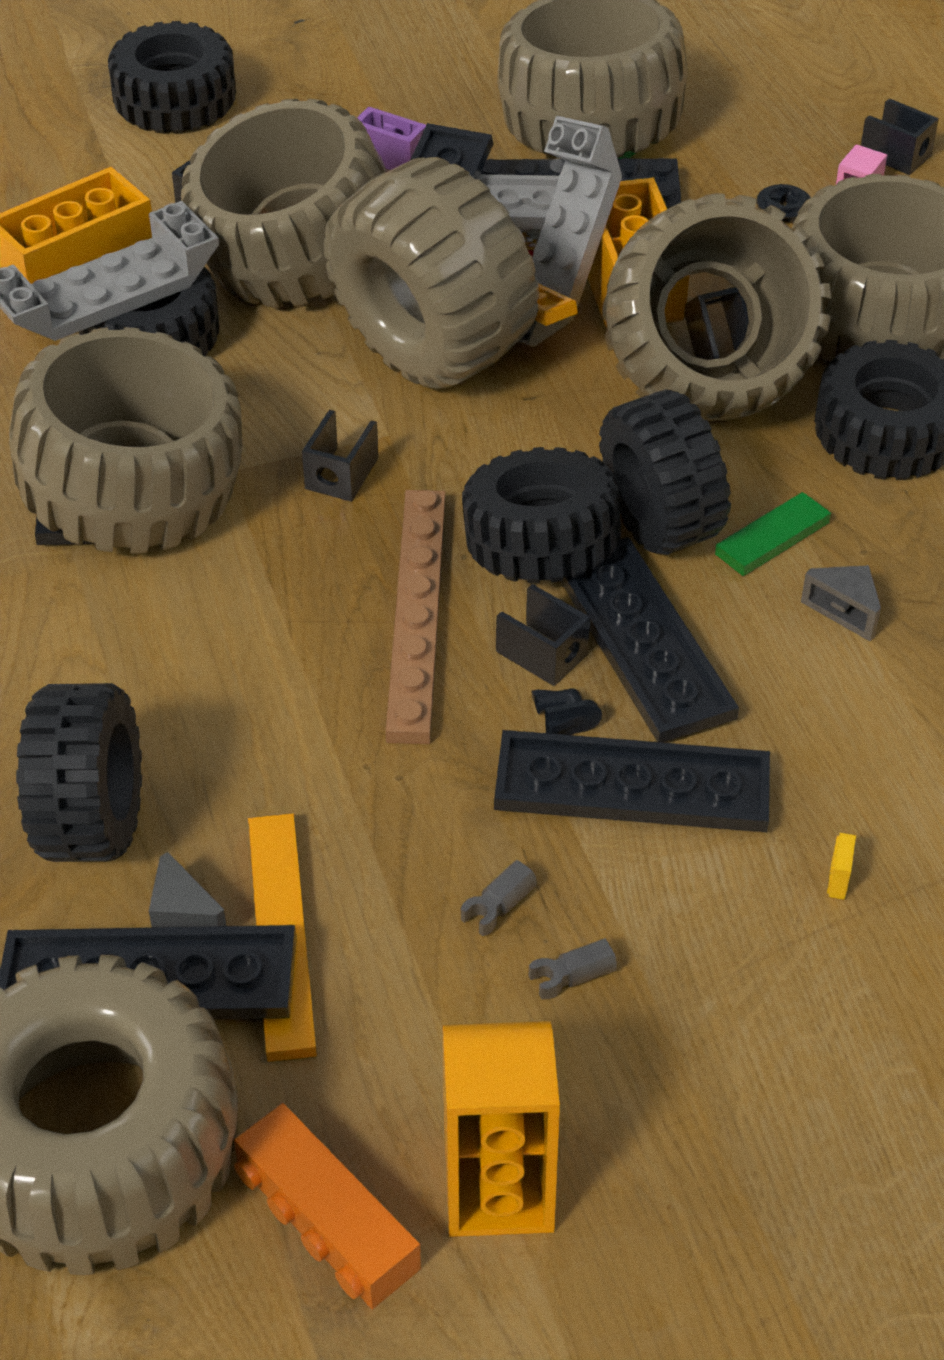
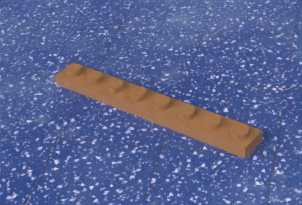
[386,490,445,744]

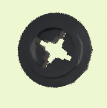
[756,184,811,223]

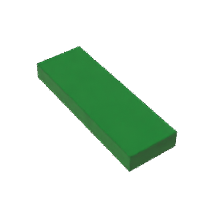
[715,492,831,577]

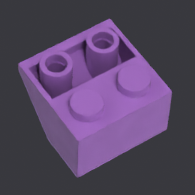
[357,107,426,170]

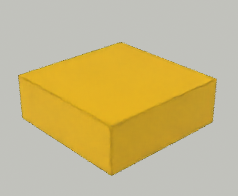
[827,832,856,900]

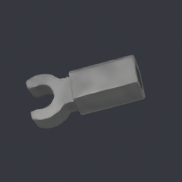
[461,860,537,936]
[528,938,617,1000]

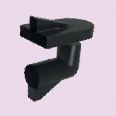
[531,688,602,735]

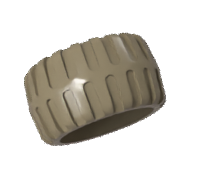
[497,0,688,158]
[181,99,387,308]
[323,157,539,389]
[792,174,944,363]
[602,193,831,421]
[9,327,243,554]
[0,955,238,1275]

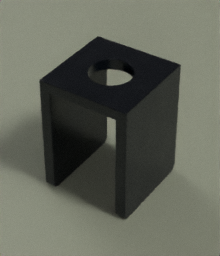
[861,99,939,175]
[684,287,749,360]
[302,409,379,502]
[496,584,590,686]

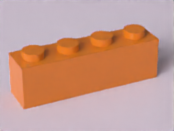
[234,1103,421,1310]

